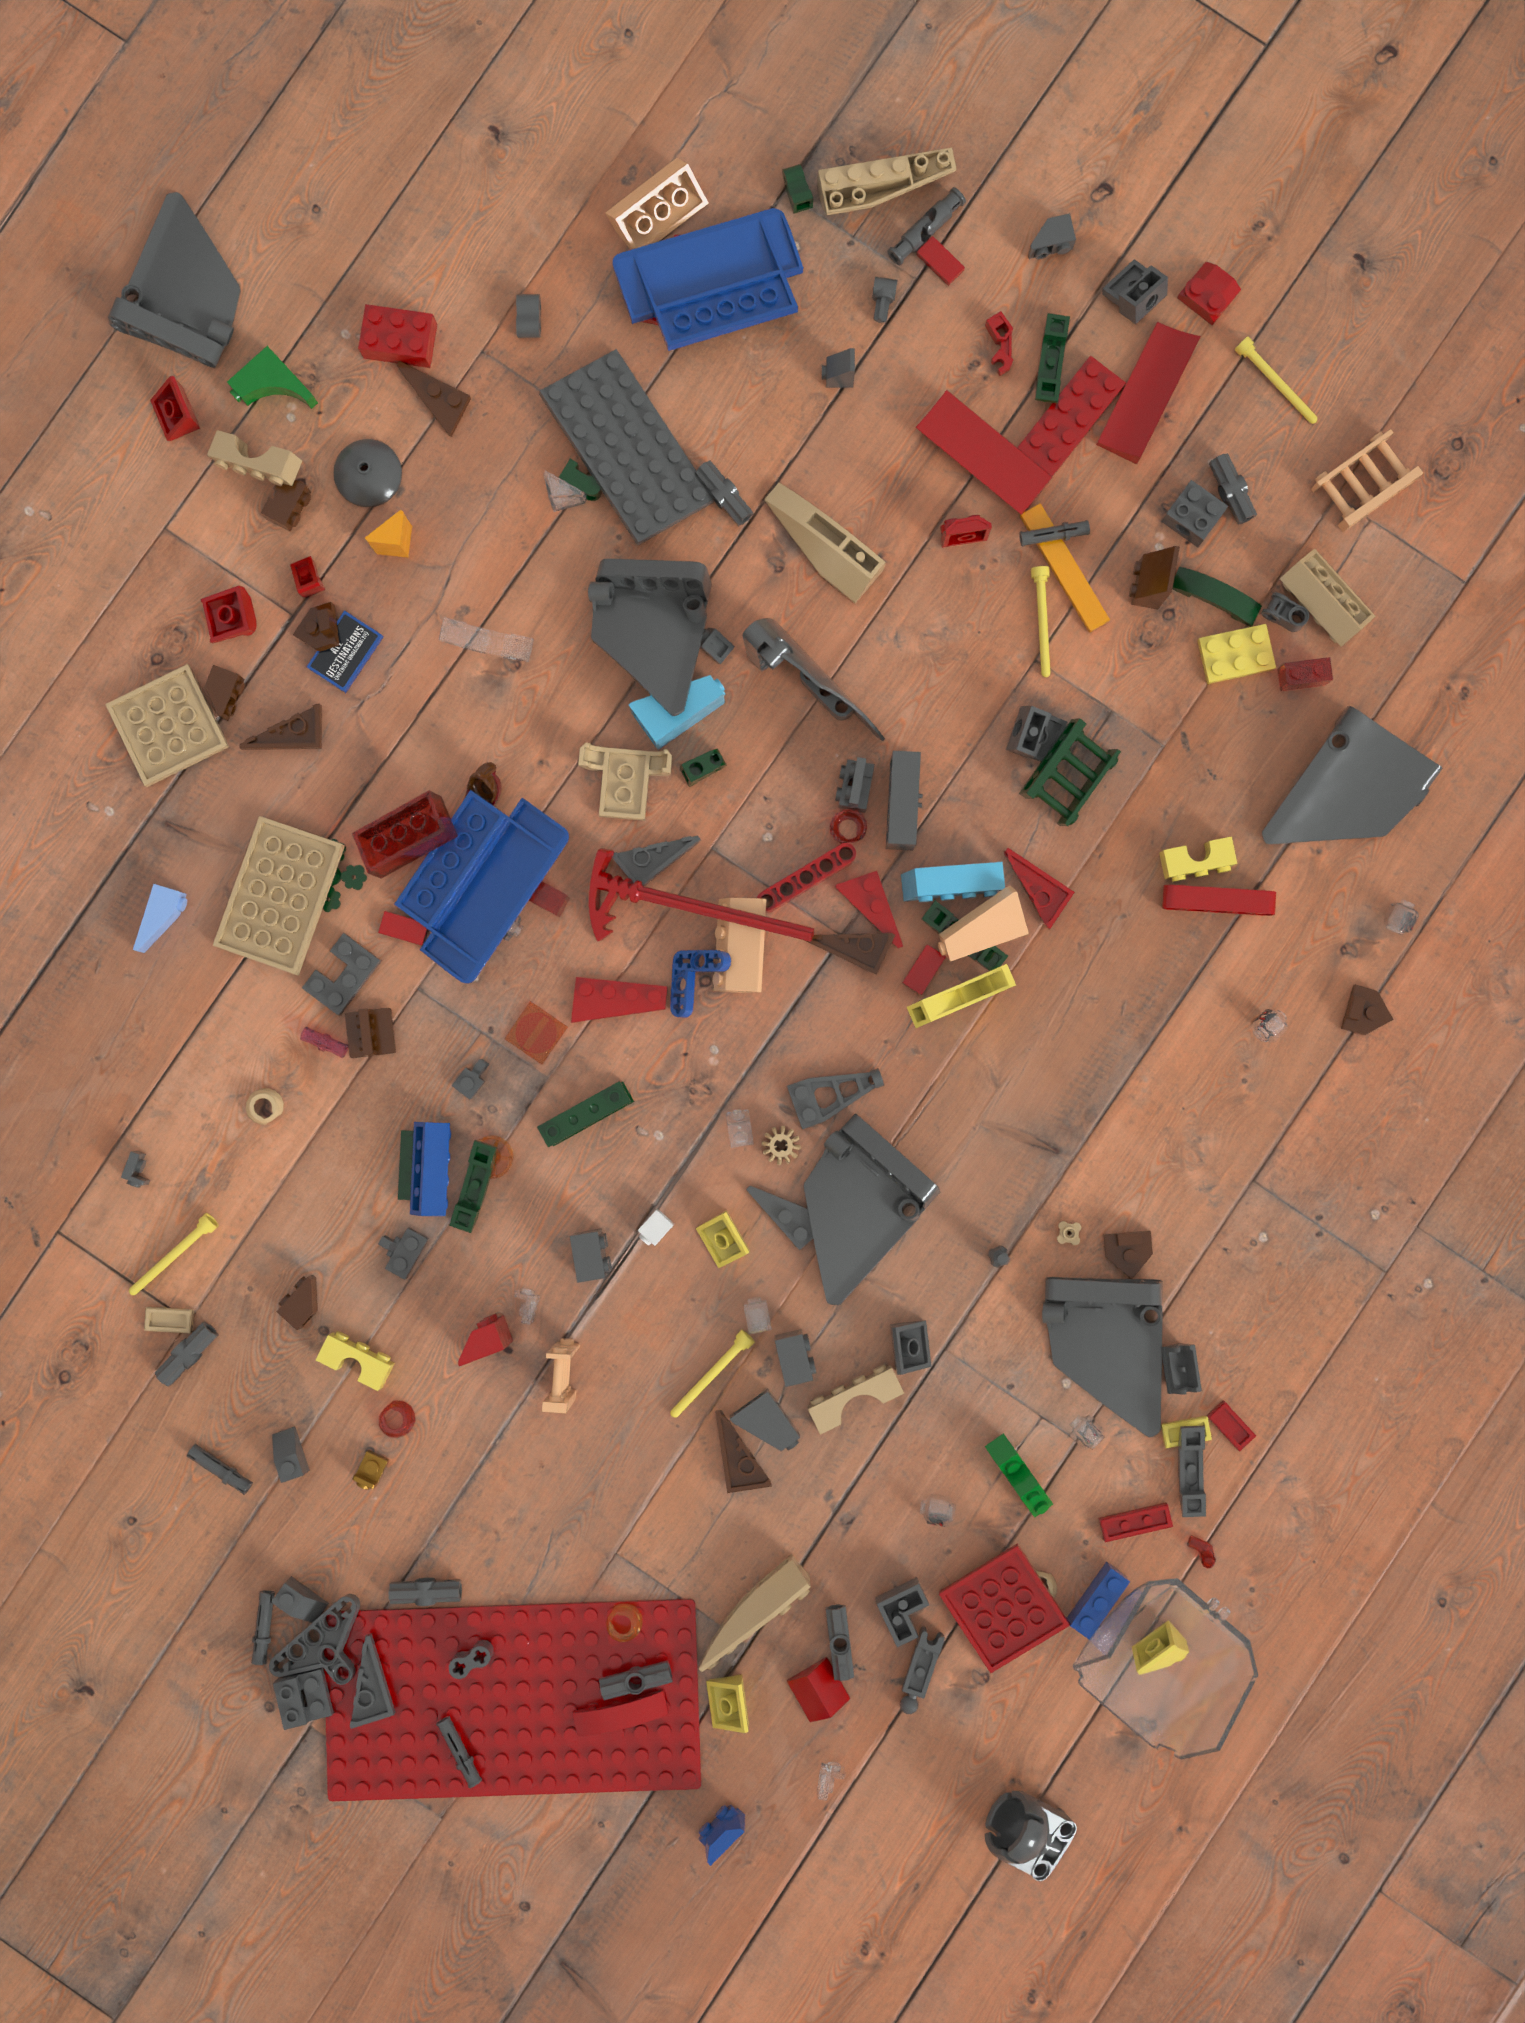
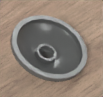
[334,439,402,507]

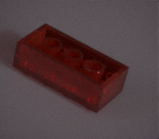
[352,790,458,879]

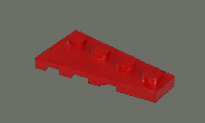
[571,977,668,1023]

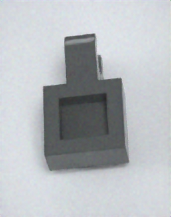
[452,1059,489,1100]

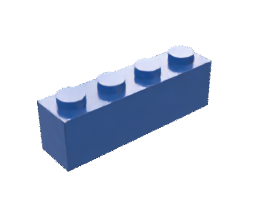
[410,1122,451,1216]

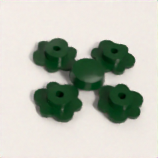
[323,839,367,912]

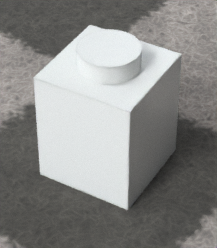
[638,1209,674,1246]

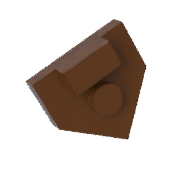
[293,602,339,652]
[1341,984,1394,1035]
[1103,1231,1153,1279]

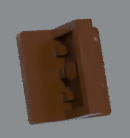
[345,1008,396,1058]

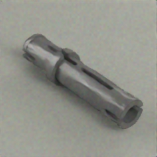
[1019,520,1090,546]
[187,1444,253,1495]
[251,1590,275,1665]
[436,1716,482,1788]

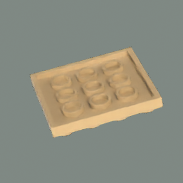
[105,664,229,787]

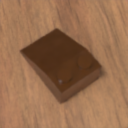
[1129,546,1180,610]

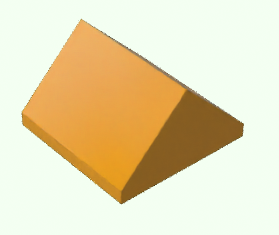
[365,510,412,558]

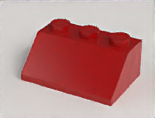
[458,1314,513,1367]

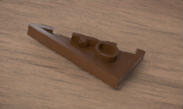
[397,361,471,437]
[240,704,322,750]
[804,933,895,975]
[715,1410,772,1493]

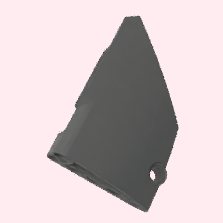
[742,618,885,741]

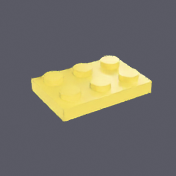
[1197,624,1276,684]

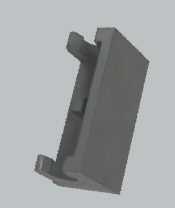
[1161,1343,1202,1395]

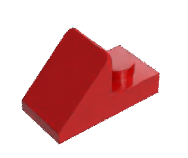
[290,556,325,598]

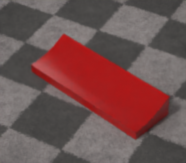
[1096,322,1201,464]
[916,390,1053,514]

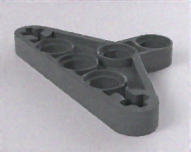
[269,1594,360,1685]

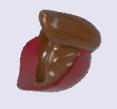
[465,762,502,806]

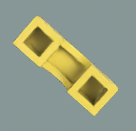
[1159,837,1237,882]
[316,1331,395,1391]

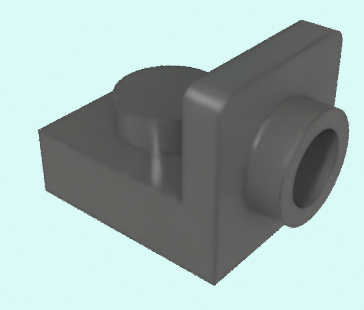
[700,628,735,664]
[121,1151,150,1188]

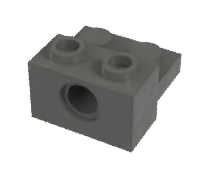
[1102,259,1168,324]
[1161,480,1228,547]
[1006,706,1067,762]
[835,757,875,813]
[273,1667,334,1730]

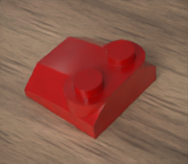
[1177,262,1241,326]
[940,515,992,548]
[201,585,257,644]

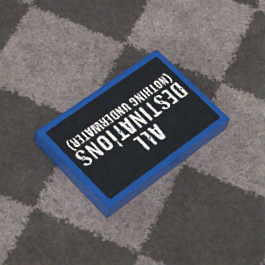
[307,610,383,693]

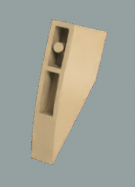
[817,148,956,215]
[764,483,885,604]
[699,1554,811,1672]

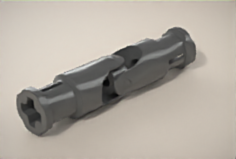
[887,187,966,266]

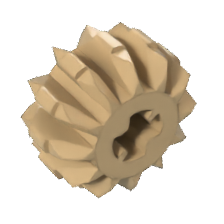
[761,1126,801,1165]

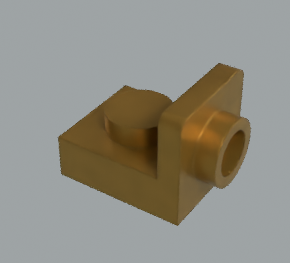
[352,1450,389,1490]

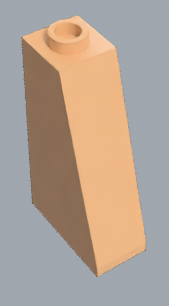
[938,886,1029,961]

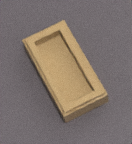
[144,1307,194,1333]

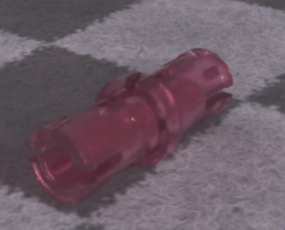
[300,1027,349,1058]

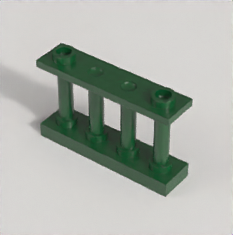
[1019,718,1121,827]
[537,1081,635,1147]

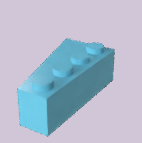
[901,862,1005,902]

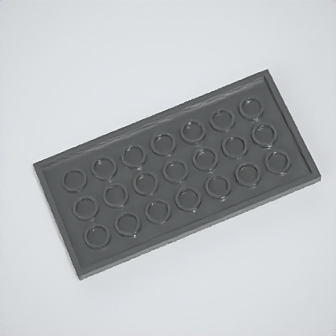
[539,349,715,546]

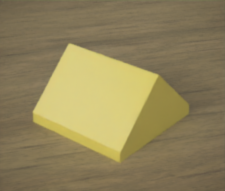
[696,1210,750,1268]
[706,1675,749,1733]

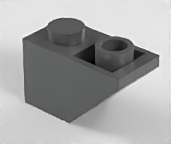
[1028,213,1076,259]

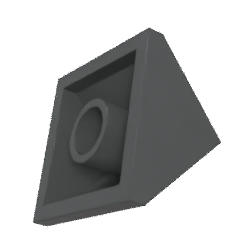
[890,1320,932,1375]

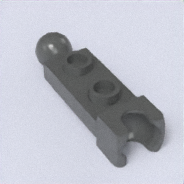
[900,1627,945,1714]

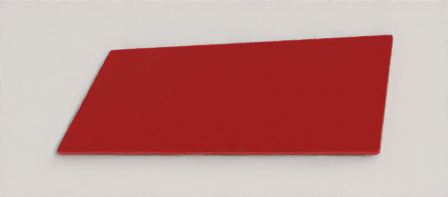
[324,1599,701,1802]

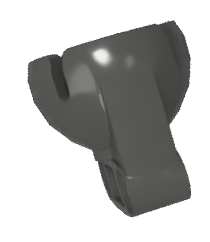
[985,1791,1077,1881]

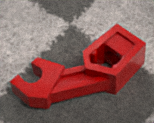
[985,311,1014,376]

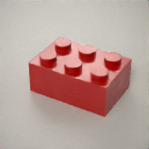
[358,304,437,368]

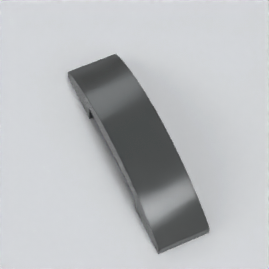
[1178,1425,1206,1517]

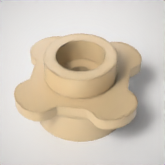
[1057,1221,1081,1245]

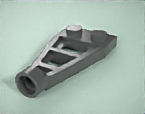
[787,1068,885,1129]

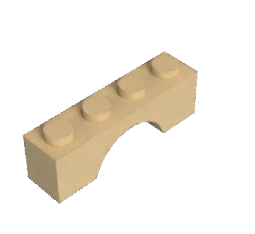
[207,430,302,486]
[808,1364,904,1435]

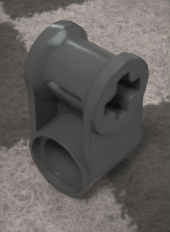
[1261,592,1309,632]

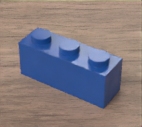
[1067,1561,1130,1640]

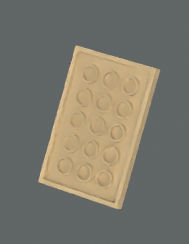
[213,816,345,976]

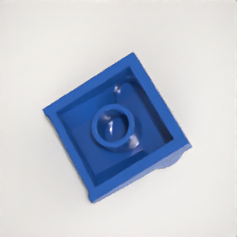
[699,1805,745,1866]

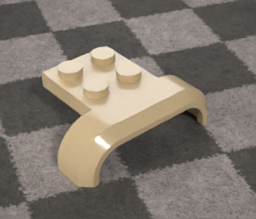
[578,743,672,821]

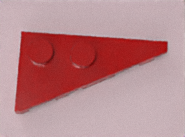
[1004,848,1075,929]
[835,871,903,949]

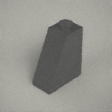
[730,1388,800,1451]

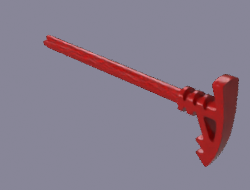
[589,848,814,942]

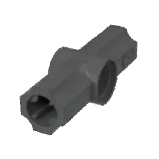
[1209,453,1257,525]
[695,460,753,526]
[154,1322,218,1387]
[389,1577,462,1606]
[825,1604,854,1681]
[599,1660,673,1700]

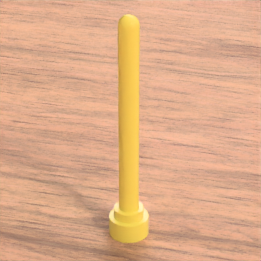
[1235,336,1317,424]
[1031,566,1050,677]
[129,1213,219,1295]
[670,1330,755,1418]

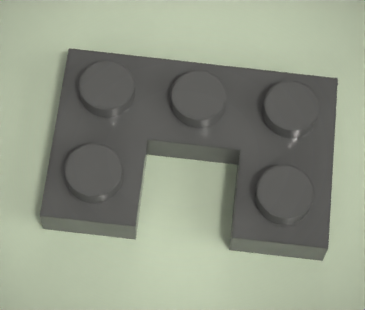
[302,933,381,1016]

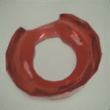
[830,809,867,844]
[379,1400,416,1438]

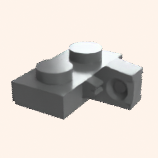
[378,1228,429,1280]

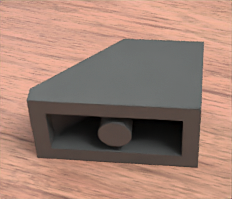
[822,348,855,388]
[272,1426,310,1483]
[271,1576,329,1623]

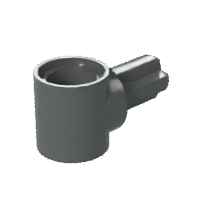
[872,277,898,323]

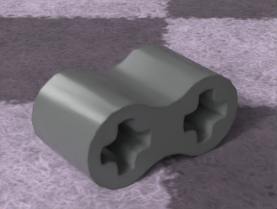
[516,294,541,338]
[449,1640,494,1679]

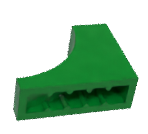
[227,346,318,409]

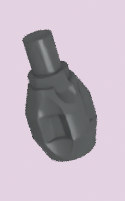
[988,1245,1010,1268]

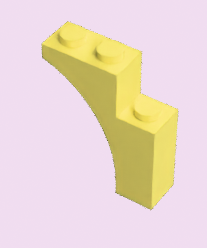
[907,964,1016,1028]

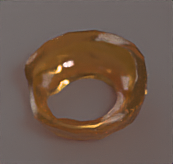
[606,1604,643,1642]

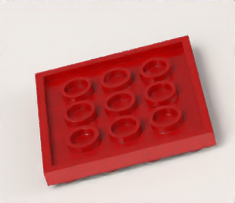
[939,1543,1070,1673]

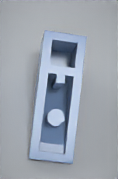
[133,884,187,953]

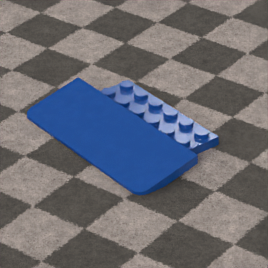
[613,208,803,351]
[394,790,569,984]

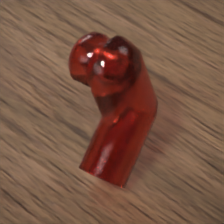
[1187,1535,1216,1569]

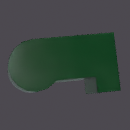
[782,164,813,214]
[559,458,602,501]
[680,749,727,787]

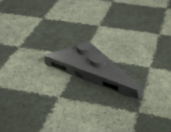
[612,836,701,886]
[746,1186,813,1250]
[350,1633,396,1729]

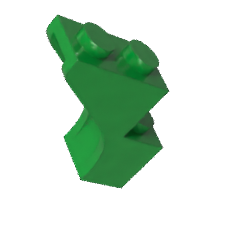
[985,1433,1053,1518]

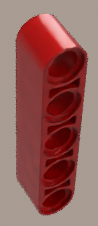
[757,843,856,913]
[1162,885,1276,916]

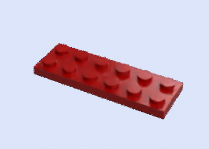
[1017,355,1126,477]

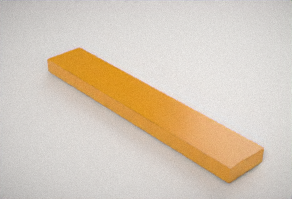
[1020,503,1110,633]

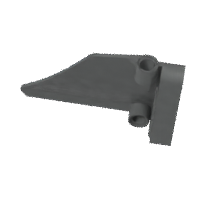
[108,192,240,368]
[588,559,712,716]
[1262,706,1443,844]
[804,1114,941,1305]
[1042,1277,1163,1437]

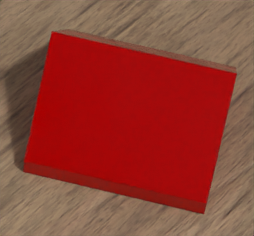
[150,376,201,441]
[787,1657,850,1722]

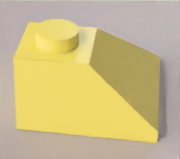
[1132,1620,1189,1675]

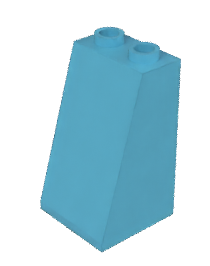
[629,675,726,750]

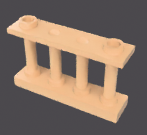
[1311,429,1423,532]
[542,1338,580,1413]

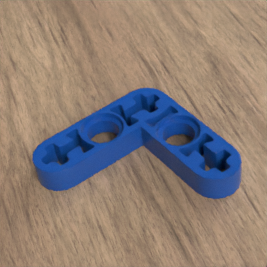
[670,950,731,1018]

